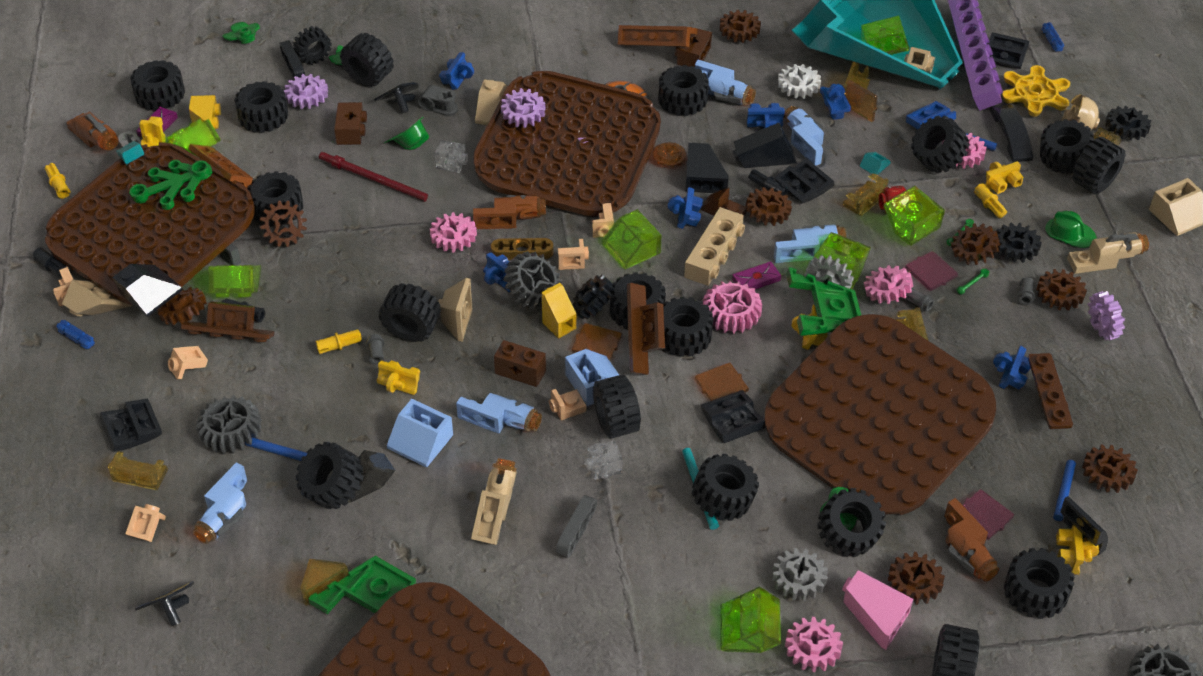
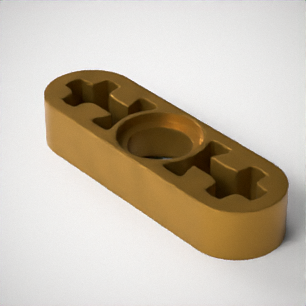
[491,238,554,260]

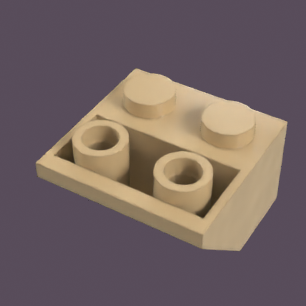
[1149,178,1203,236]

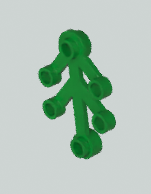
[129,160,212,210]

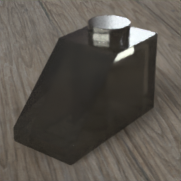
[348,450,396,503]

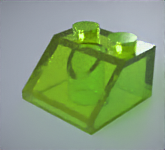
[884,185,945,246]
[601,209,662,269]
[208,265,261,297]

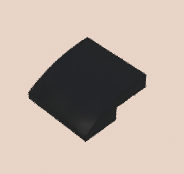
[988,32,1030,69]
[774,158,835,203]
[701,390,766,443]
[100,398,162,452]
[1060,496,1108,555]

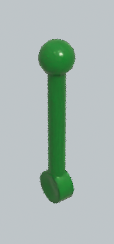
[946,219,974,246]
[957,269,989,295]

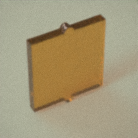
[845,80,877,122]
[572,323,622,361]
[695,363,749,401]

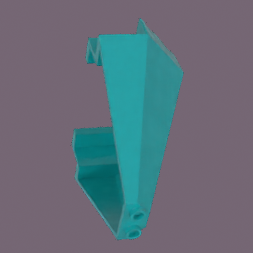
[791,0,963,90]

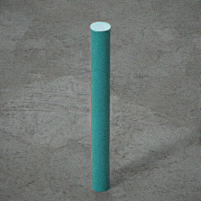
[682,448,719,530]

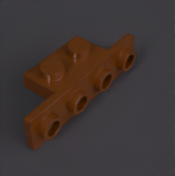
[627,283,665,375]
[181,301,275,342]
[1028,353,1073,429]

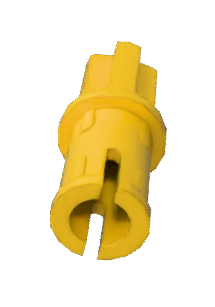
[44,163,71,199]
[974,183,1007,218]
[315,329,362,355]

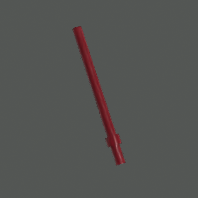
[319,152,428,202]

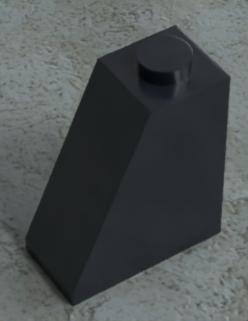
[733,123,797,168]
[686,143,729,193]

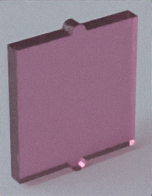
[905,251,958,291]
[963,489,1015,540]

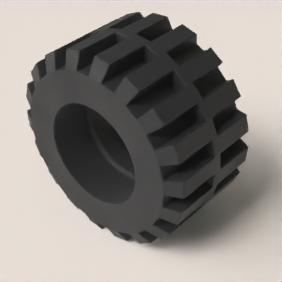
[340,33,394,87]
[130,60,185,111]
[658,65,709,116]
[234,81,288,133]
[911,116,969,173]
[1040,119,1094,174]
[1072,137,1126,194]
[247,171,304,226]
[610,272,666,330]
[378,283,441,342]
[663,297,713,357]
[593,374,641,439]
[296,442,364,509]
[692,454,759,521]
[817,488,886,557]
[1004,548,1075,619]
[932,624,980,676]

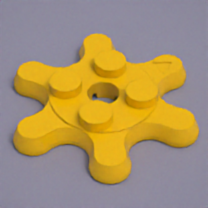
[1002,65,1070,117]

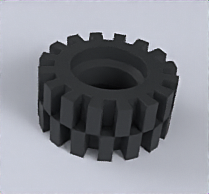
[293,26,332,65]

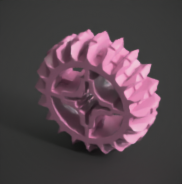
[703,280,762,334]

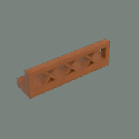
[618,25,698,47]
[188,144,253,188]

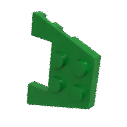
[786,267,861,336]
[308,555,417,615]

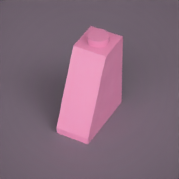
[842,570,913,650]

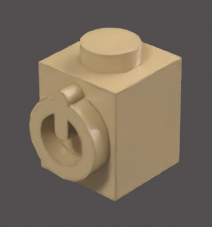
[904,47,935,74]

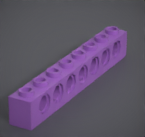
[948,0,1003,111]

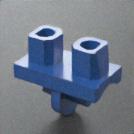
[439,52,474,90]
[820,84,851,120]
[747,103,785,129]
[668,187,703,229]
[483,252,511,292]
[993,346,1031,390]

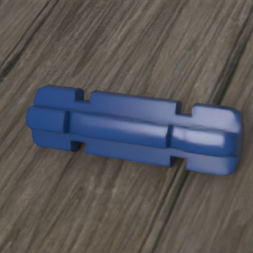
[1041,22,1064,52]
[56,320,95,349]

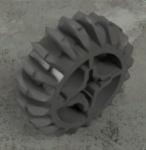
[503,251,562,311]
[196,395,262,454]
[1127,644,1201,676]

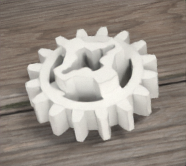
[778,64,821,99]

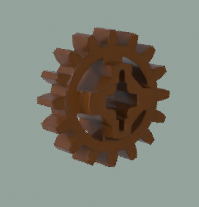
[719,10,761,43]
[746,187,792,226]
[259,201,307,247]
[951,223,1000,265]
[1036,269,1087,311]
[157,287,207,325]
[1082,444,1138,493]
[888,552,945,605]

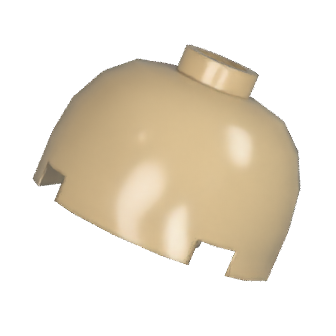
[1062,94,1100,130]

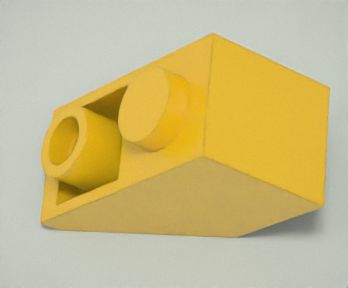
[189,95,221,137]
[542,283,576,339]

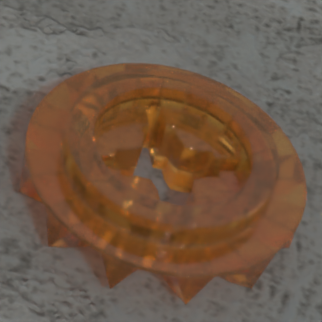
[653,142,686,168]

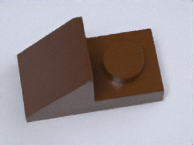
[700,188,747,217]

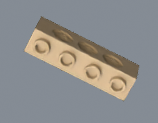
[684,207,745,286]

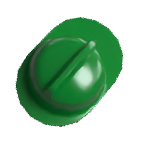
[383,116,429,150]
[1045,211,1097,248]

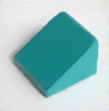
[116,141,144,165]
[860,152,891,175]

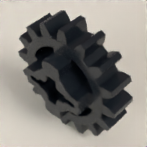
[1105,106,1151,141]
[996,222,1042,263]
[572,275,614,320]

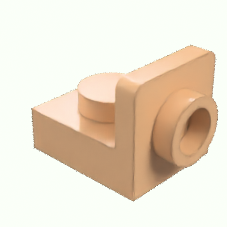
[592,203,614,238]
[558,239,589,270]
[53,267,73,306]
[168,346,208,379]
[549,389,586,420]
[125,504,166,542]

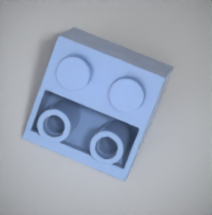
[565,349,619,407]
[387,399,453,468]

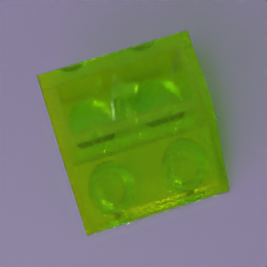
[861,15,909,55]
[166,119,221,155]
[813,232,871,289]
[720,586,781,653]

